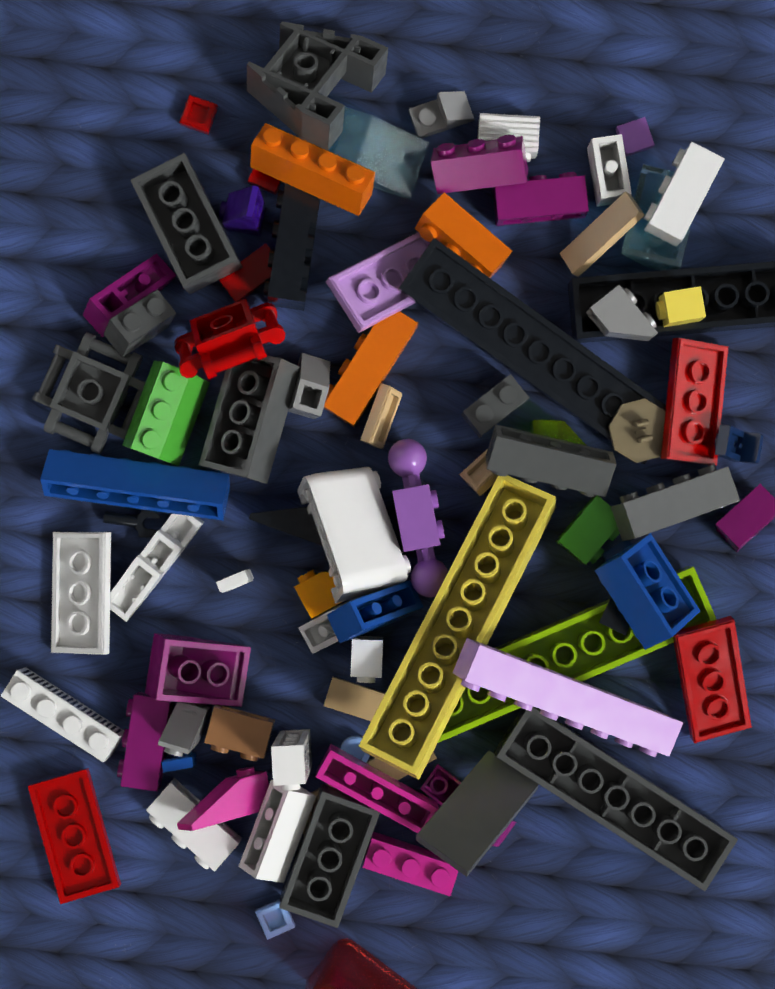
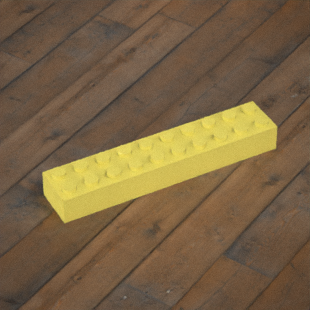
[359,475,556,780]

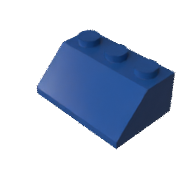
[594,533,700,650]

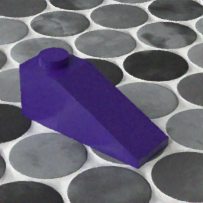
[219,185,266,237]

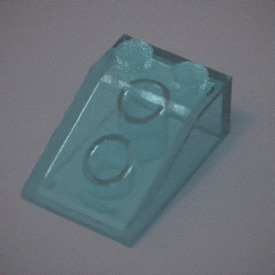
[329,107,429,200]

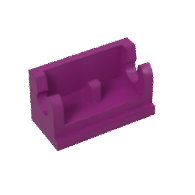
[715,484,775,553]

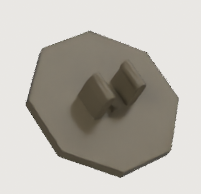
[608,398,665,463]

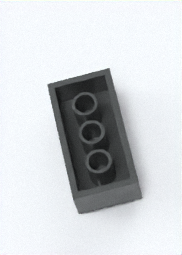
[130,153,243,294]
[199,355,300,484]
[279,784,380,928]

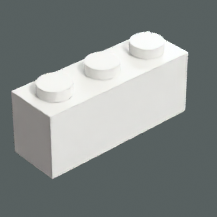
[643,142,725,247]
[146,778,242,872]
[239,780,316,883]

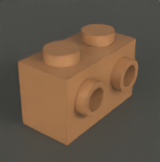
[204,705,275,761]

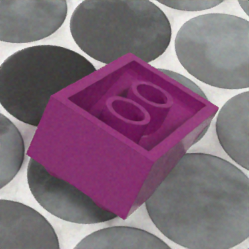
[145,633,251,707]

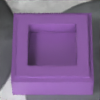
[615,117,655,156]

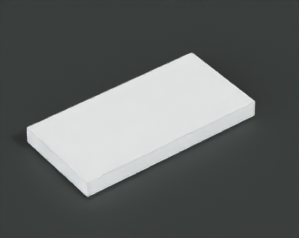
[51,532,111,655]

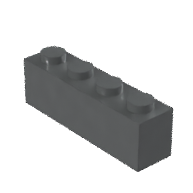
[486,424,617,497]
[611,464,740,541]

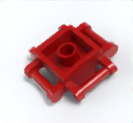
[174,299,285,379]

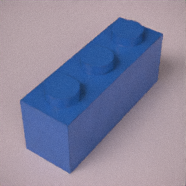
[327,580,424,643]

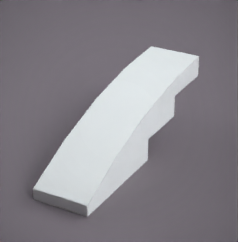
[110,514,204,622]

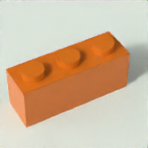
[414,192,513,279]

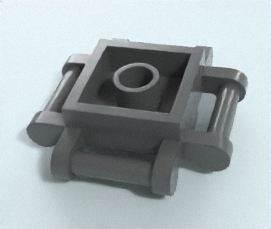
[32,332,145,455]

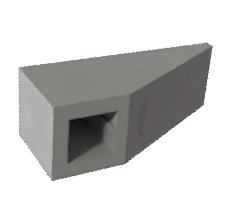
[158,702,210,757]

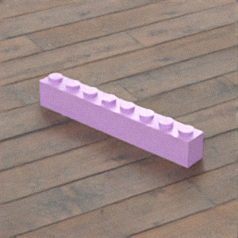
[452,638,683,757]

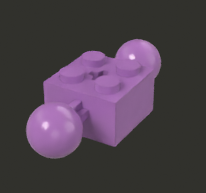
[388,439,448,598]

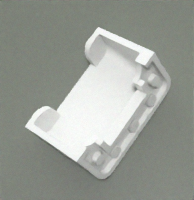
[297,467,411,604]

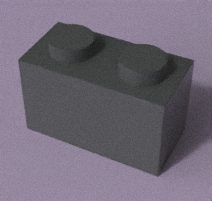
[104,289,176,358]
[461,374,529,438]

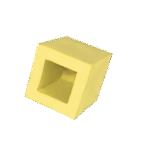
[655,286,706,327]

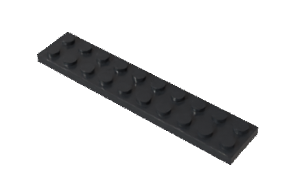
[398,238,666,464]

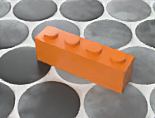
[250,123,376,216]
[324,311,418,427]

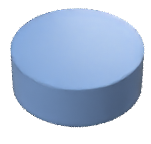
[341,736,370,763]

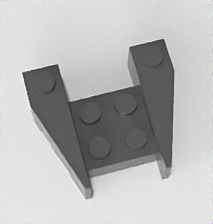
[247,21,388,151]

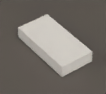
[216,569,254,593]

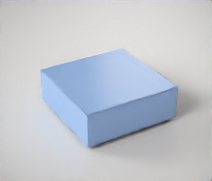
[255,899,296,940]

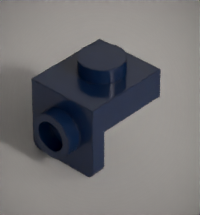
[715,425,764,464]

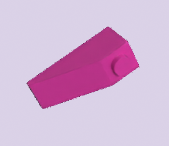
[177,767,269,831]

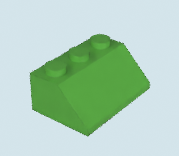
[122,360,210,466]

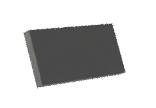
[416,750,539,877]

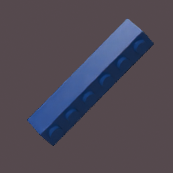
[40,449,230,521]

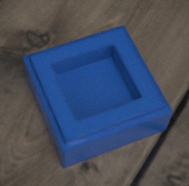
[162,752,197,773]

